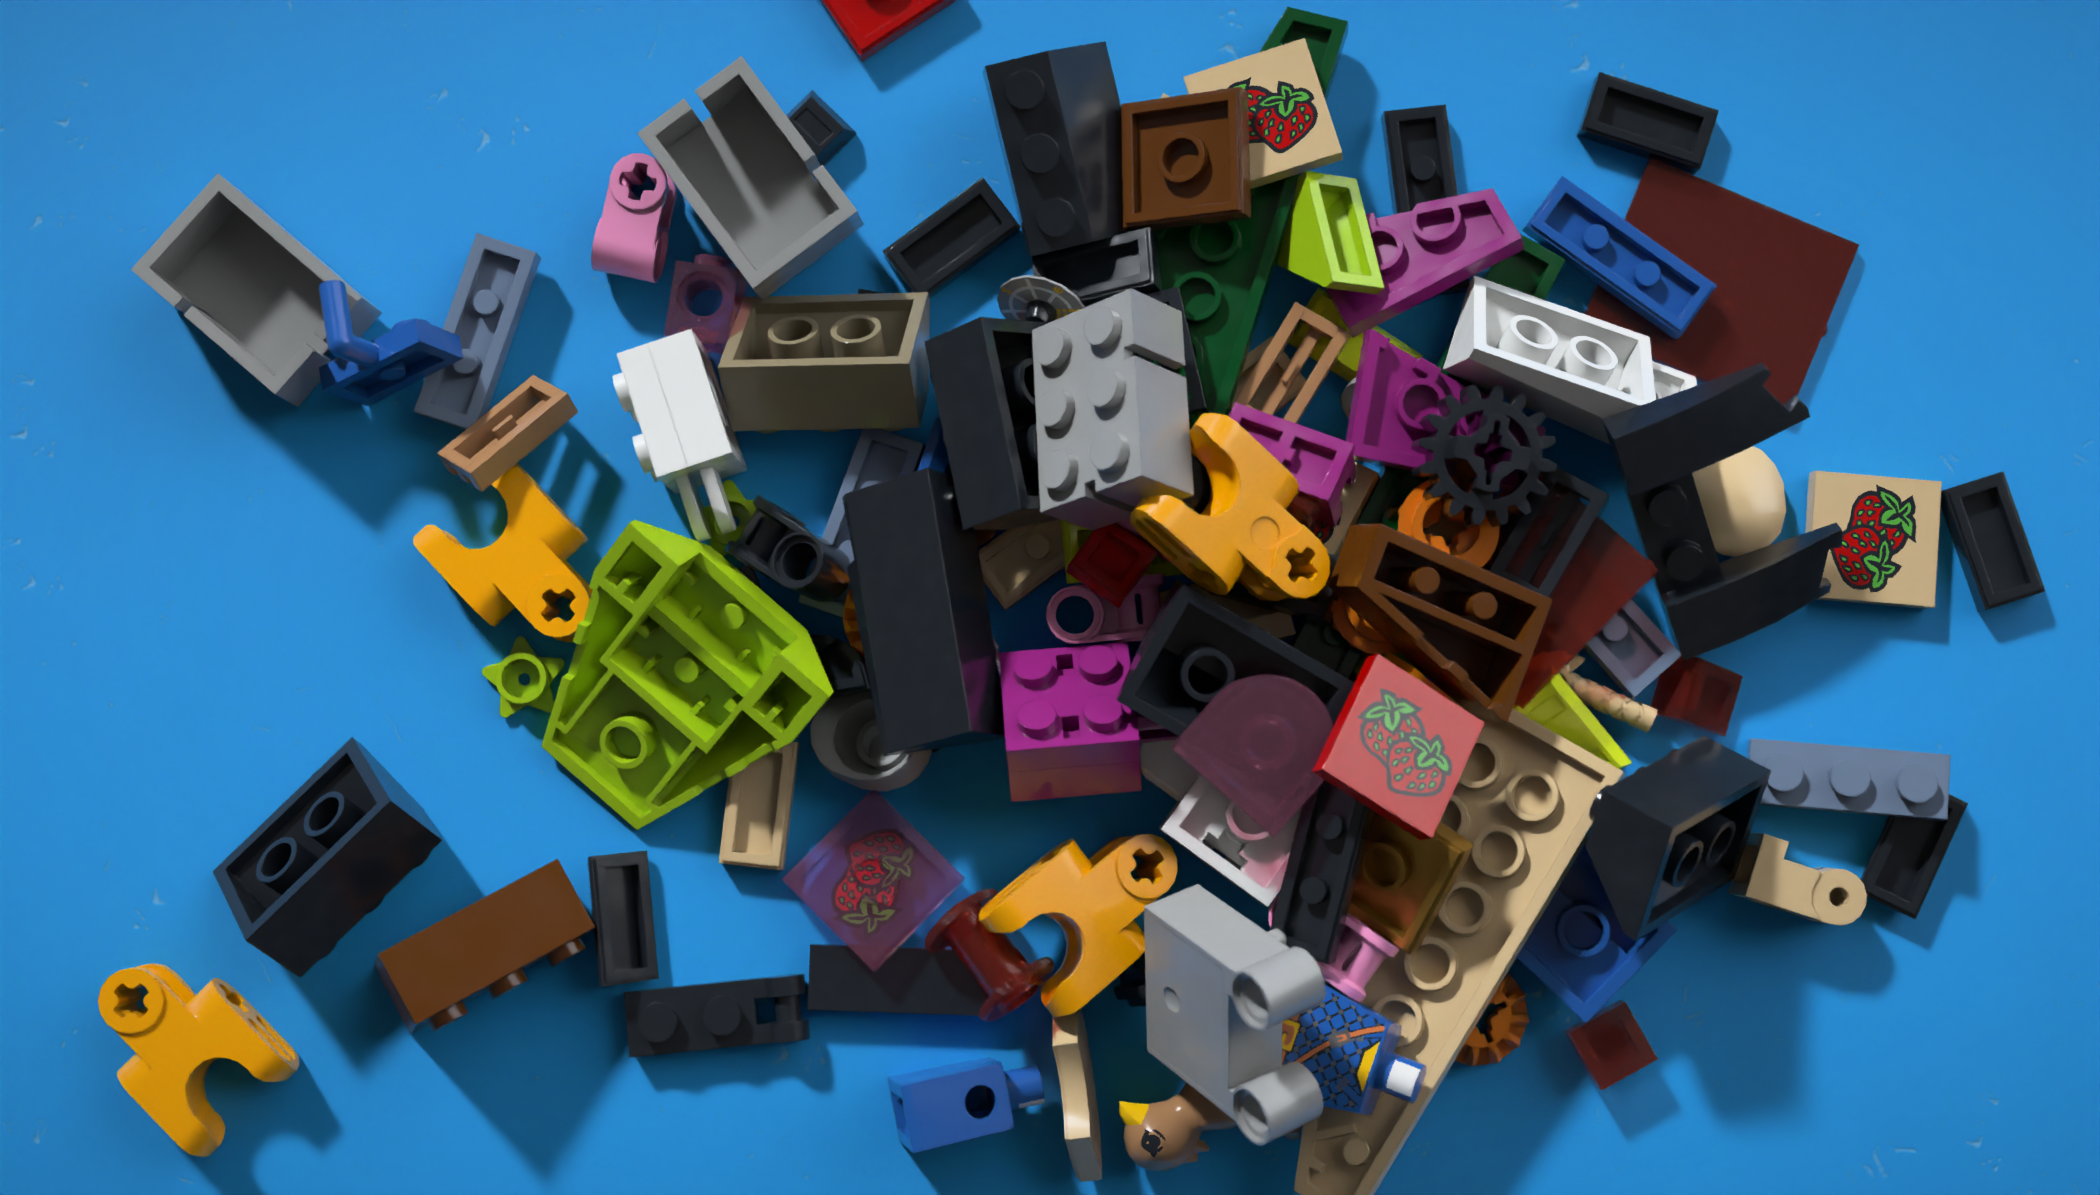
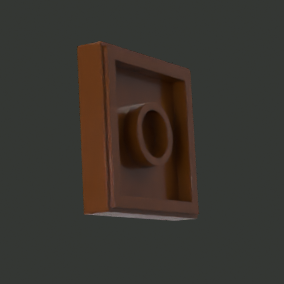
[1121,87,1251,232]

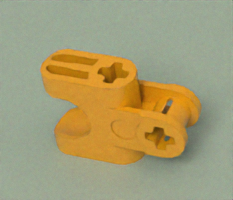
[1130,413,1330,601]
[413,463,593,643]
[979,834,1178,1017]
[98,963,299,1157]

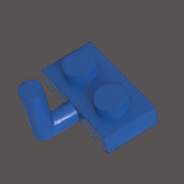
[319,280,463,406]

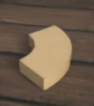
[1052,1008,1102,1182]

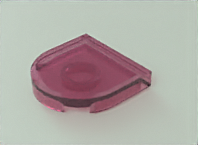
[1171,674,1334,837]

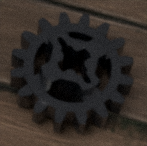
[1411,384,1557,528]

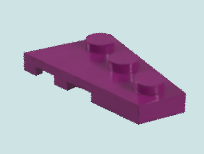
[1325,188,1524,338]
[1346,328,1546,490]

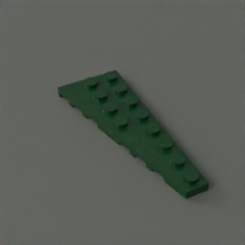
[1143,7,1348,455]

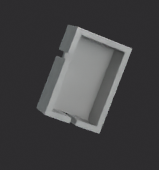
[637,56,864,300]
[131,173,382,407]
[1032,288,1194,531]

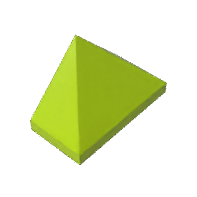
[1277,171,1384,295]

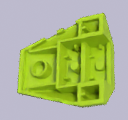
[541,520,834,830]

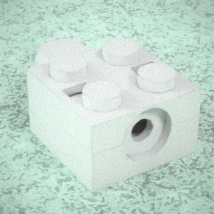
[612,329,747,542]
[1140,740,1310,907]

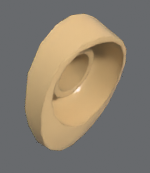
[1692,446,1786,557]

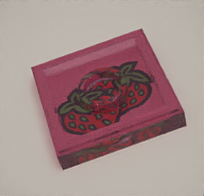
[782,790,965,972]

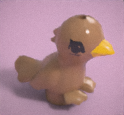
[1119,1082,1302,1172]

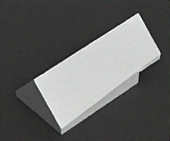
[1443,276,1697,445]

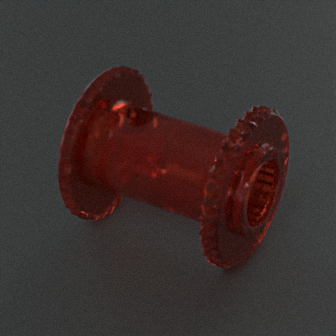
[925,889,1054,1022]

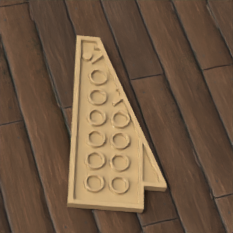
[1294,709,1626,1195]

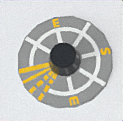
[997,275,1085,323]

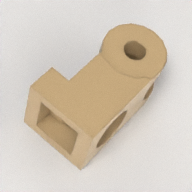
[1728,833,1867,926]

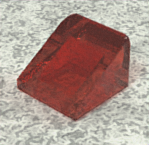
[1651,656,1743,736]

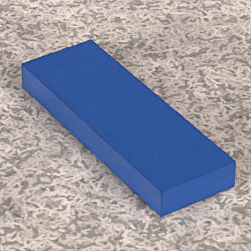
[1522,176,1717,340]

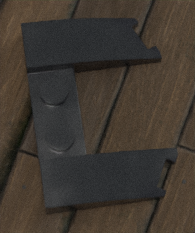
[1602,362,1843,661]

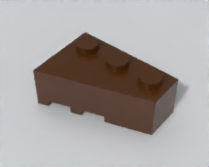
[1327,524,1553,723]
[374,859,595,1035]

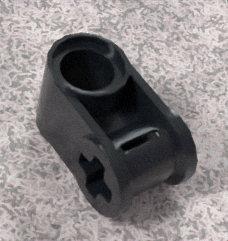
[724,495,850,602]

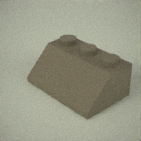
[718,292,930,434]

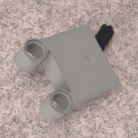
[1114,884,1325,1145]

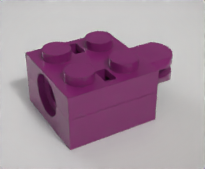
[999,642,1185,802]

